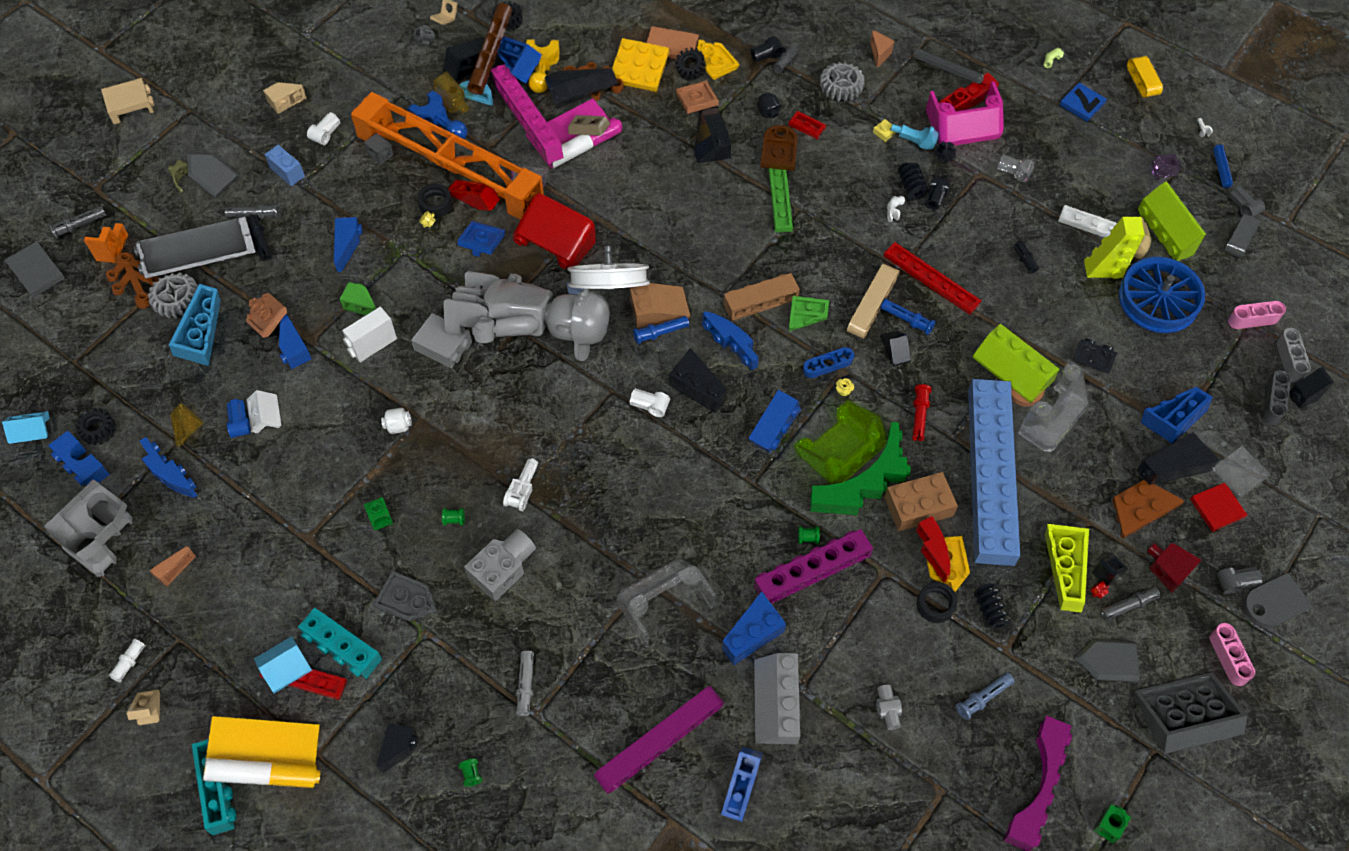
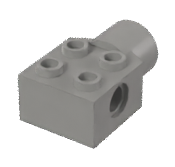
[464,529,536,602]

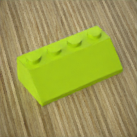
[1138,181,1206,261]
[972,324,1060,403]

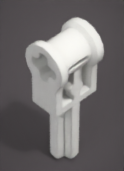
[503,458,538,512]

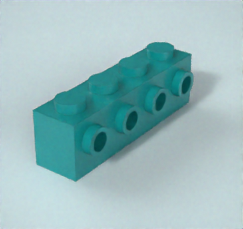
[298,608,382,679]
[192,739,237,835]

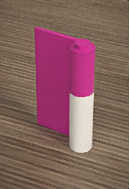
[526,99,622,169]

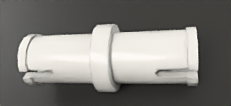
[109,639,145,682]

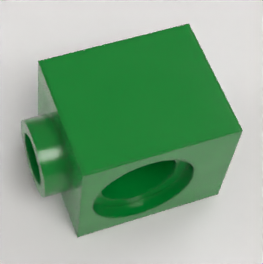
[364,497,393,531]
[1093,804,1131,844]

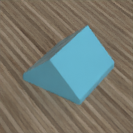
[254,636,312,693]

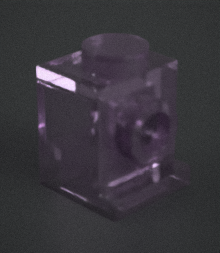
[1150,154,1181,180]

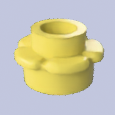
[419,211,435,228]
[836,378,854,396]

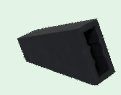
[1136,432,1220,485]

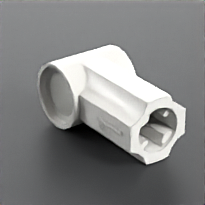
[307,112,340,146]
[630,388,670,417]

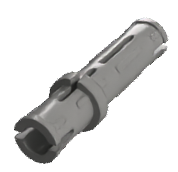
[516,651,534,716]

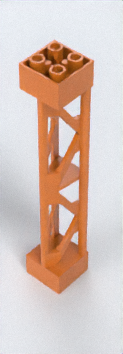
[351,92,544,220]

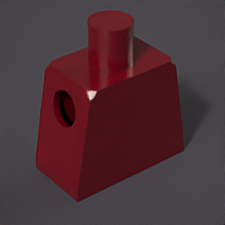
[1147,543,1202,593]

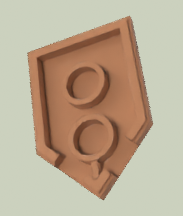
[246,293,287,338]

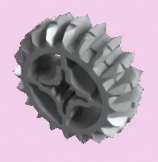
[820,61,865,102]
[148,272,198,319]

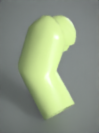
[1044,48,1064,68]

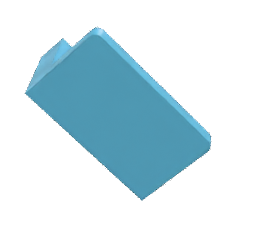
[2,411,50,444]

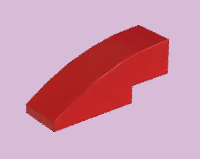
[916,516,951,583]

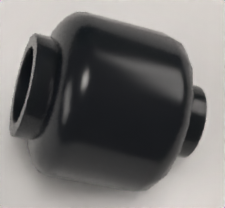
[757,92,781,119]

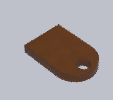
[760,125,798,171]

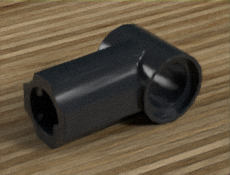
[750,36,785,62]
[925,176,951,210]

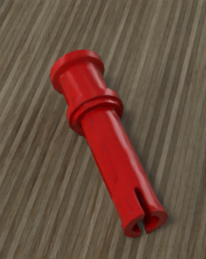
[912,384,932,441]

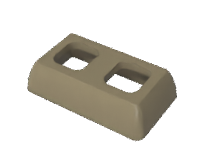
[568,115,610,136]

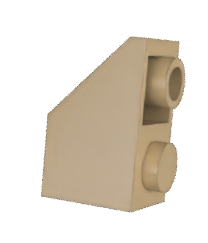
[263,83,306,114]

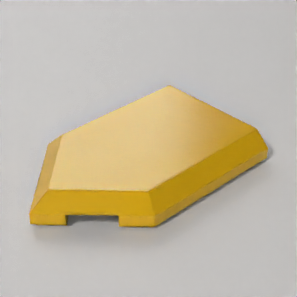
[697,40,739,80]
[923,536,970,592]

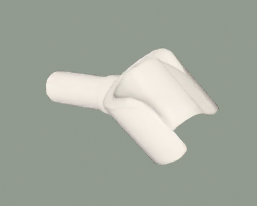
[1197,118,1213,137]

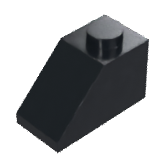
[1289,367,1334,408]
[376,723,418,772]

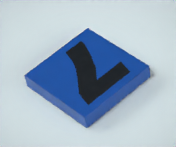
[1060,82,1107,122]

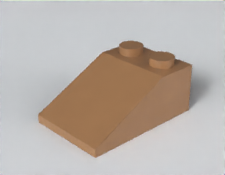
[629,283,691,328]

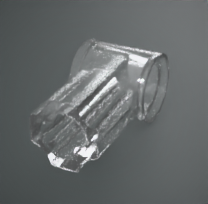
[997,154,1035,182]

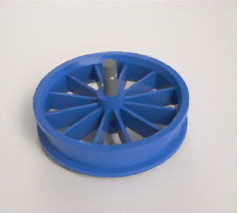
[1119,257,1205,333]

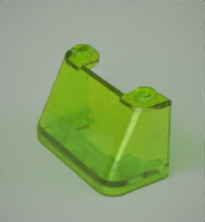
[794,400,886,485]

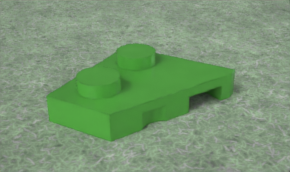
[788,296,829,331]

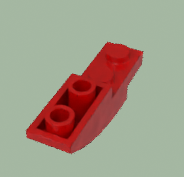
[938,72,999,112]

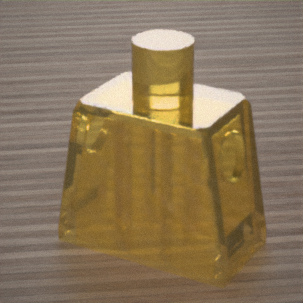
[434,71,469,113]

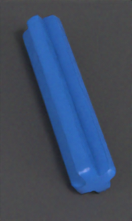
[1213,144,1233,188]

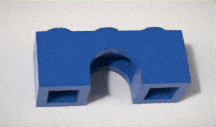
[48,431,110,486]

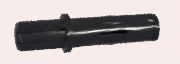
[247,214,272,261]

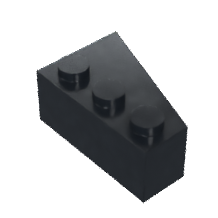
[442,37,497,87]
[669,348,727,413]

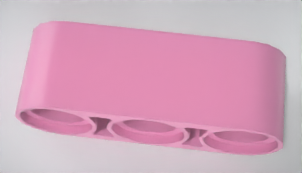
[1228,301,1286,329]
[1209,623,1255,686]

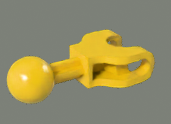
[526,39,559,93]

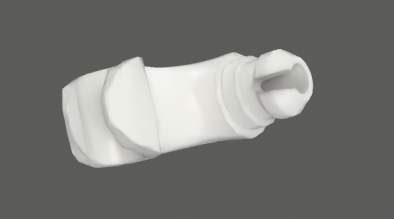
[887,196,905,222]

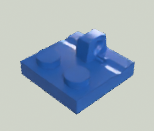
[458,221,505,257]

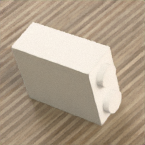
[342,307,397,362]

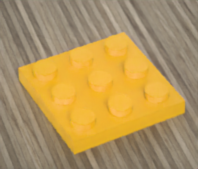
[612,38,670,92]

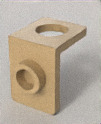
[430,0,458,25]

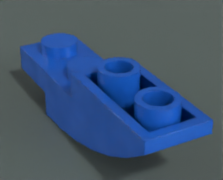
[702,311,759,371]
[139,437,198,498]

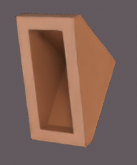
[870,31,894,67]

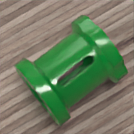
[442,508,465,526]
[798,526,820,544]
[458,759,483,787]

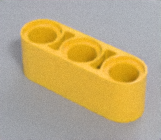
[1127,56,1163,98]

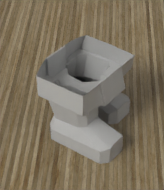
[44,479,132,577]

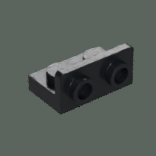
[1072,338,1117,374]

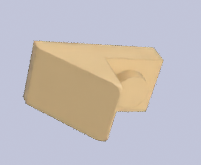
[127,689,160,725]

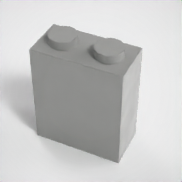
[411,313,472,368]

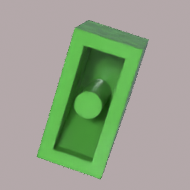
[340,282,376,316]

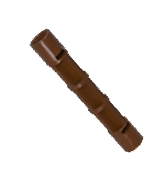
[467,3,512,95]

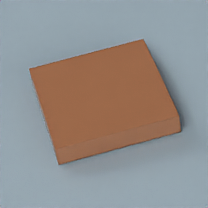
[676,81,719,114]

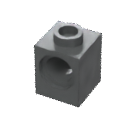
[364,133,393,164]

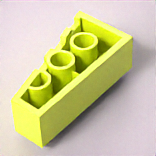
[1084,217,1145,279]
[1045,524,1089,613]

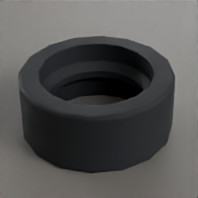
[417,184,452,218]
[916,582,958,623]

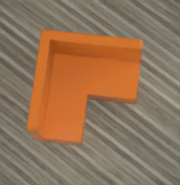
[84,223,128,263]

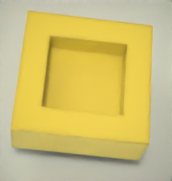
[873,119,897,142]

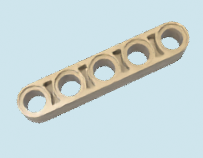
[847,264,900,339]

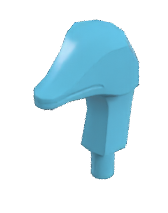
[890,124,938,149]

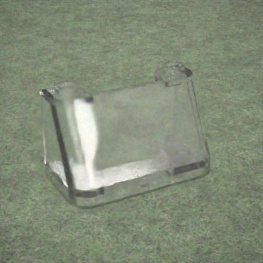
[1018,360,1089,452]

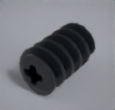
[898,163,928,201]
[974,583,1011,629]

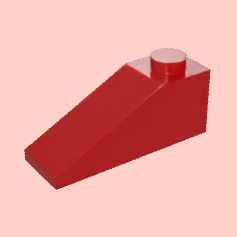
[448,180,500,211]

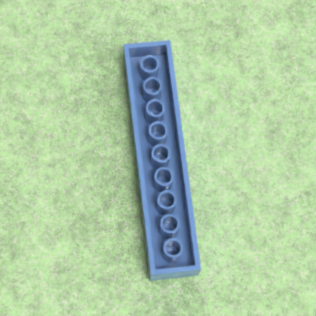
[968,379,1020,566]

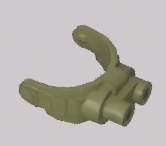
[168,160,188,193]

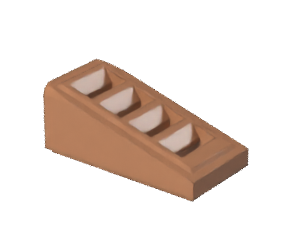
[150,546,196,587]

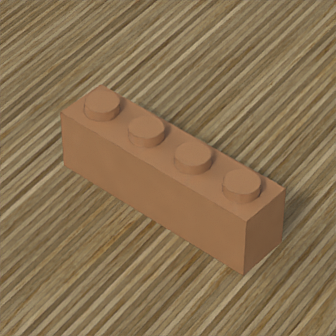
[723,273,800,321]

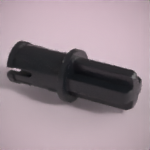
[1013,241,1040,274]

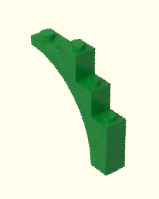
[810,422,910,515]

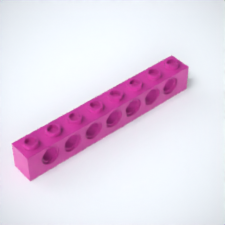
[491,64,564,164]

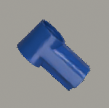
[227,399,251,438]

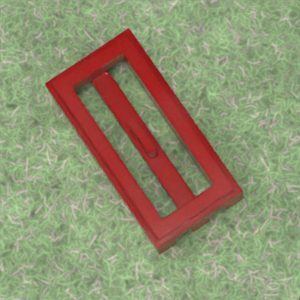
[789,111,826,139]

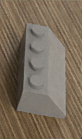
[754,653,800,744]

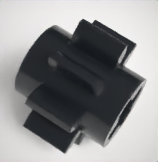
[934,141,957,163]

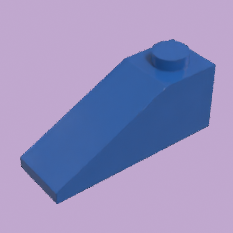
[334,217,363,272]
[279,314,311,369]
[721,746,763,822]

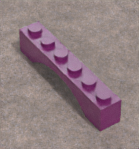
[1004,716,1072,851]

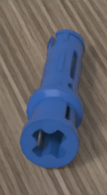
[881,299,936,336]
[633,316,689,345]

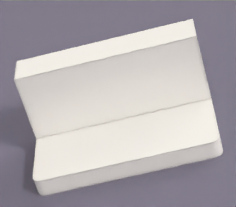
[246,390,281,433]

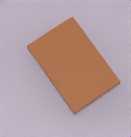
[647,26,699,62]

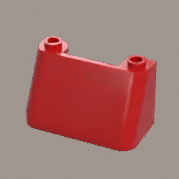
[513,193,596,269]

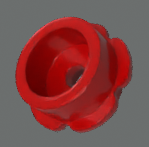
[1090,581,1109,599]

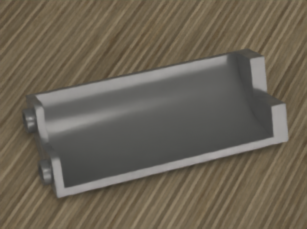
[133,217,255,278]

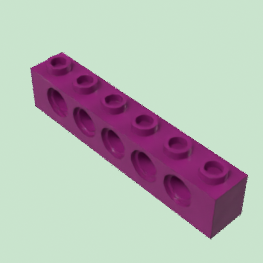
[754,529,873,604]

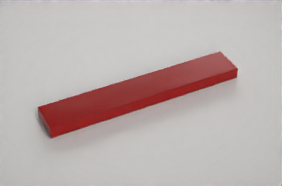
[883,242,982,315]

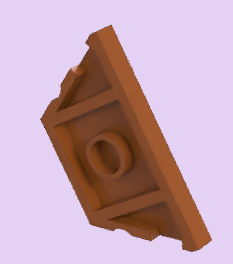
[1112,480,1184,539]

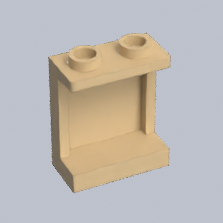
[101,78,155,124]

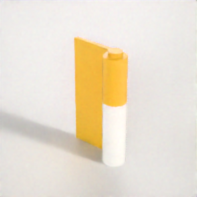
[203,716,320,788]

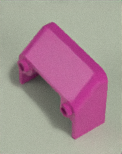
[926,82,1004,146]

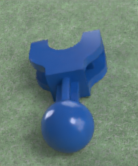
[407,91,467,139]

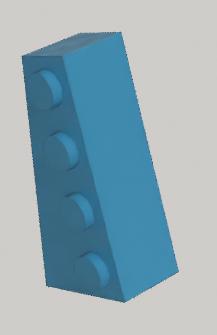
[169,284,221,366]

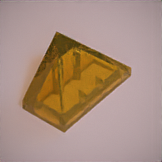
[170,404,204,446]

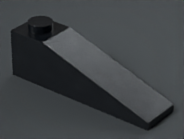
[545,68,618,109]
[694,106,731,163]

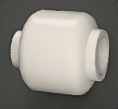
[381,408,412,434]

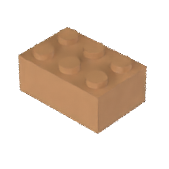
[884,472,958,532]

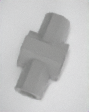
[876,685,902,730]

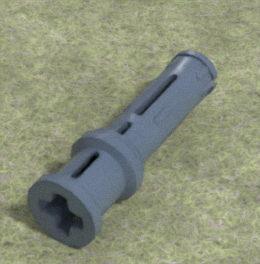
[956,672,1015,720]

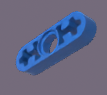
[803,347,854,378]

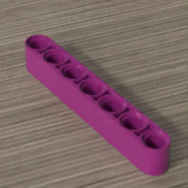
[594,686,724,794]

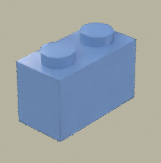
[265,145,305,186]

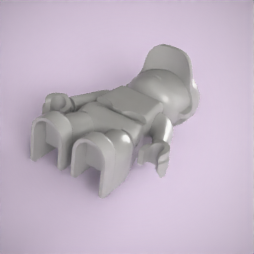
[444,271,610,361]

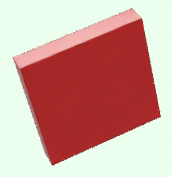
[1190,483,1247,532]

